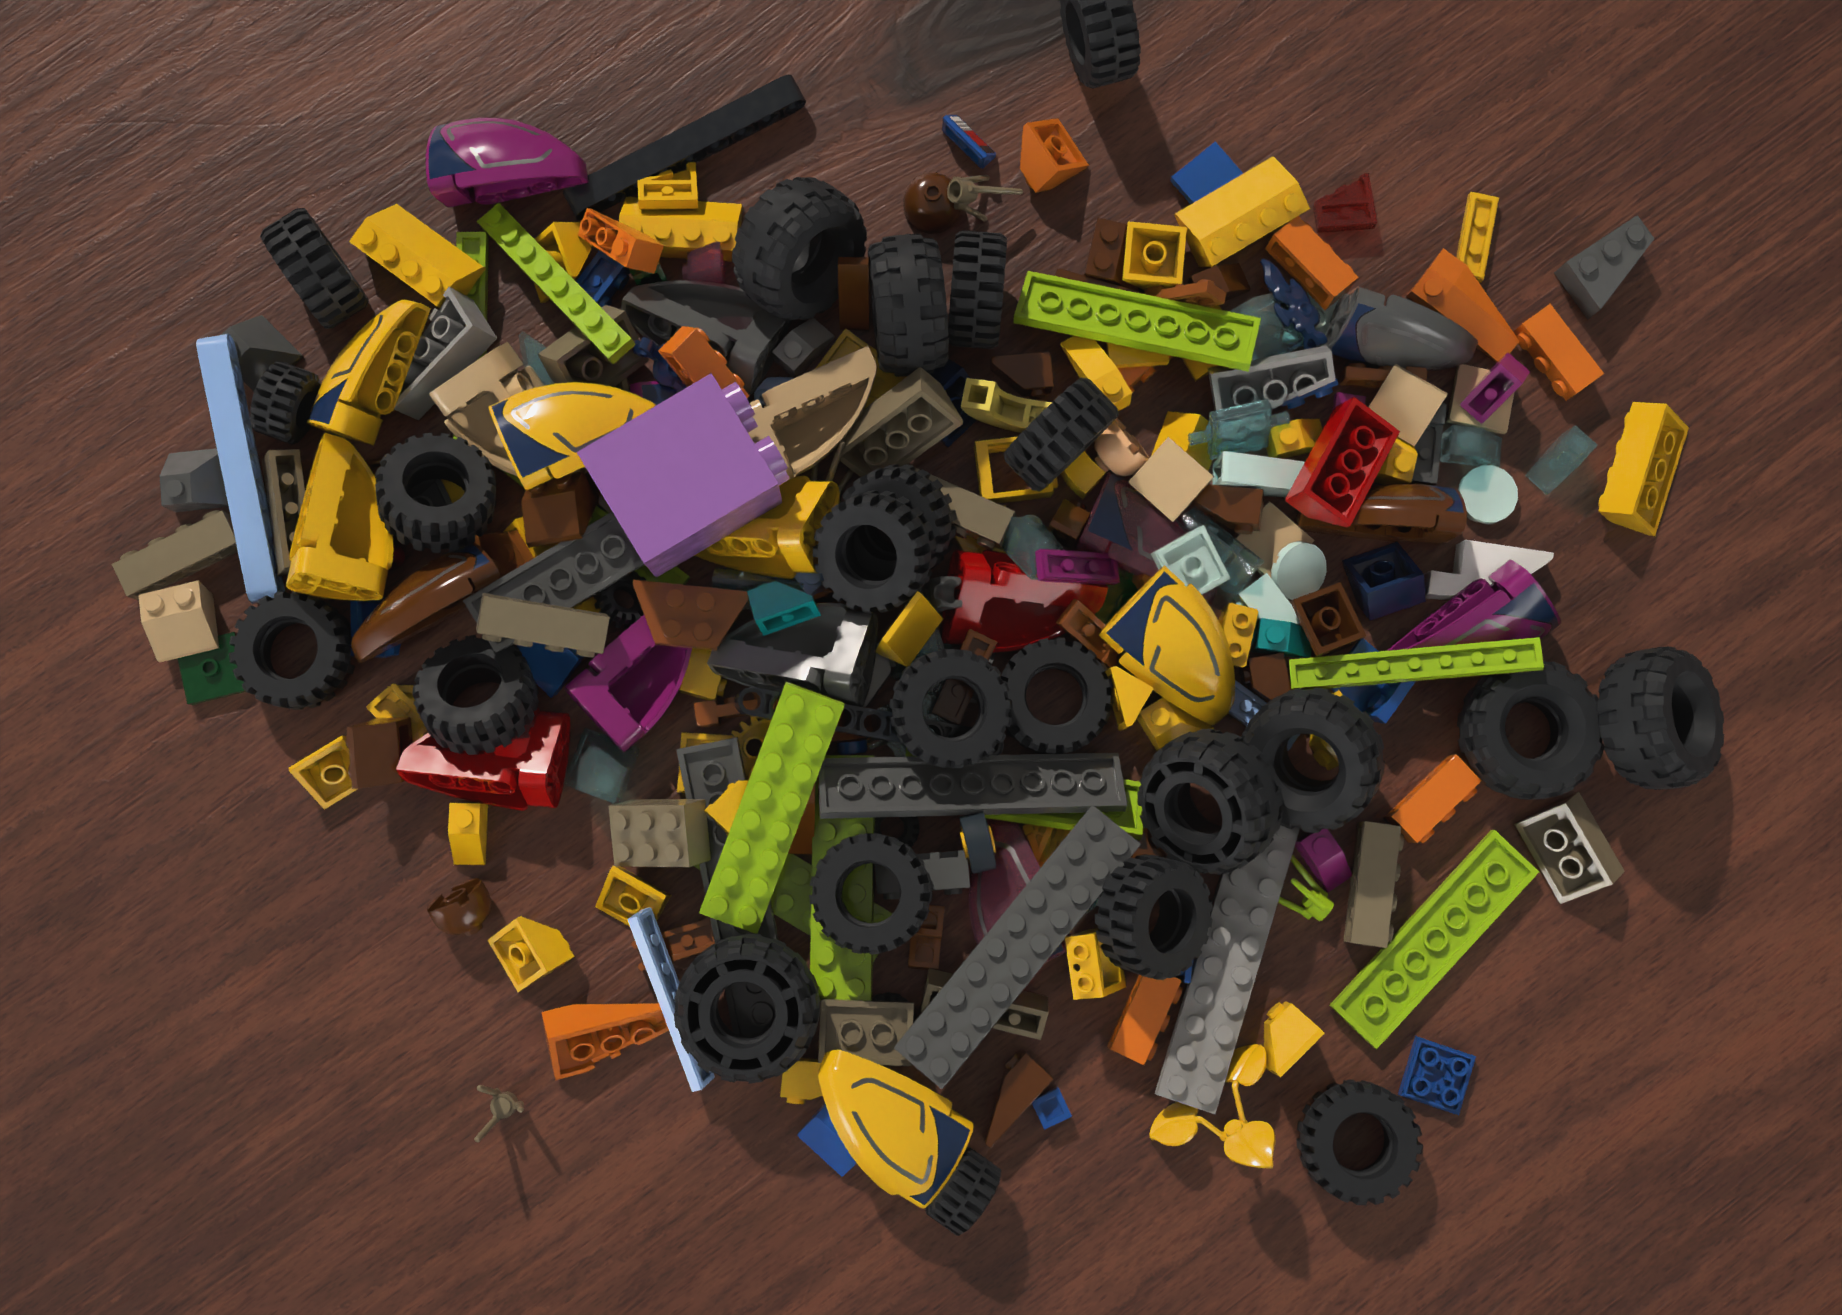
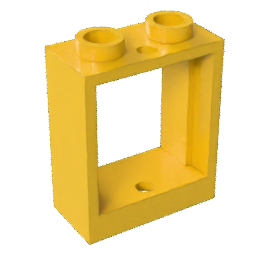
[974,436,1058,504]
[1065,928,1126,1000]

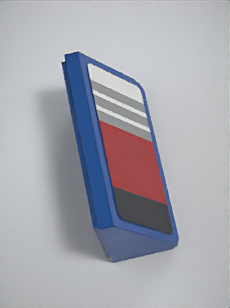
[942,115,996,169]

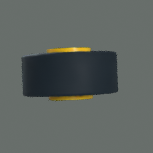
[959,812,996,874]

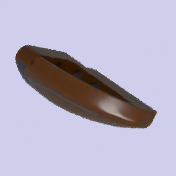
[1295,484,1467,545]
[351,542,501,664]

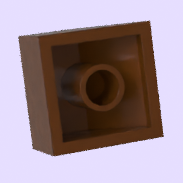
[1084,218,1140,292]
[521,471,599,548]
[1290,582,1366,656]

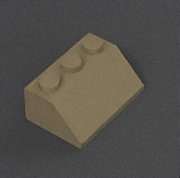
[538,305,649,387]
[1515,792,1625,904]

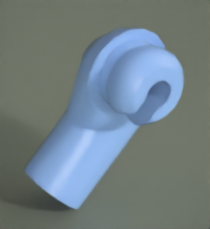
[754,377,794,406]

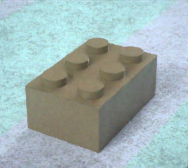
[608,799,711,867]

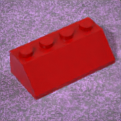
[1284,397,1400,528]

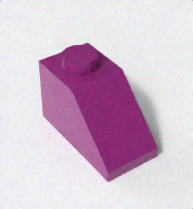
[1460,352,1530,424]
[1295,829,1352,893]

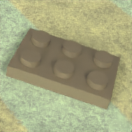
[818,999,914,1066]

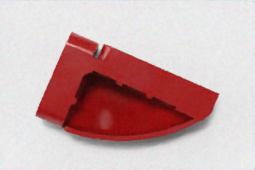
[942,549,1108,653]
[396,708,570,811]

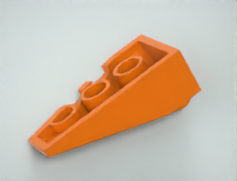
[1406,248,1519,363]
[541,1003,669,1080]

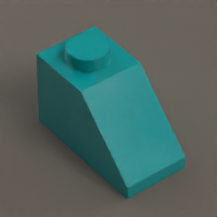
[747,581,821,635]
[1251,618,1312,658]

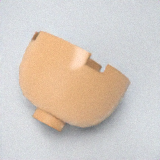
[1094,418,1149,476]

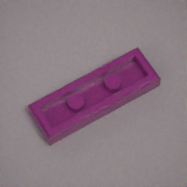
[1035,549,1120,585]

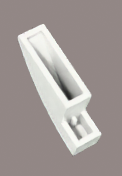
[1424,540,1554,600]

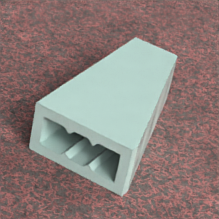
[1212,451,1305,498]

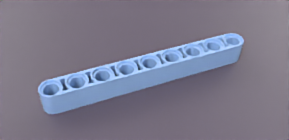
[196,334,285,604]

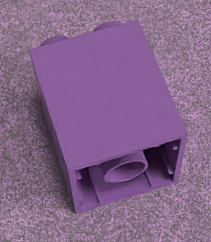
[577,373,790,578]

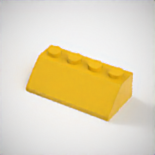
[1174,157,1310,267]
[619,197,743,262]
[349,204,486,308]
[1598,402,1689,536]

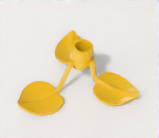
[1149,1044,1276,1169]

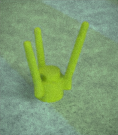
[1278,855,1334,921]

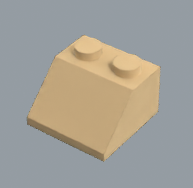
[139,580,219,662]

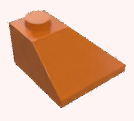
[1020,118,1089,193]

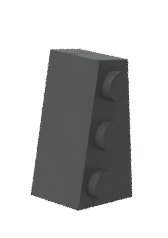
[1554,215,1655,320]
[875,850,970,900]

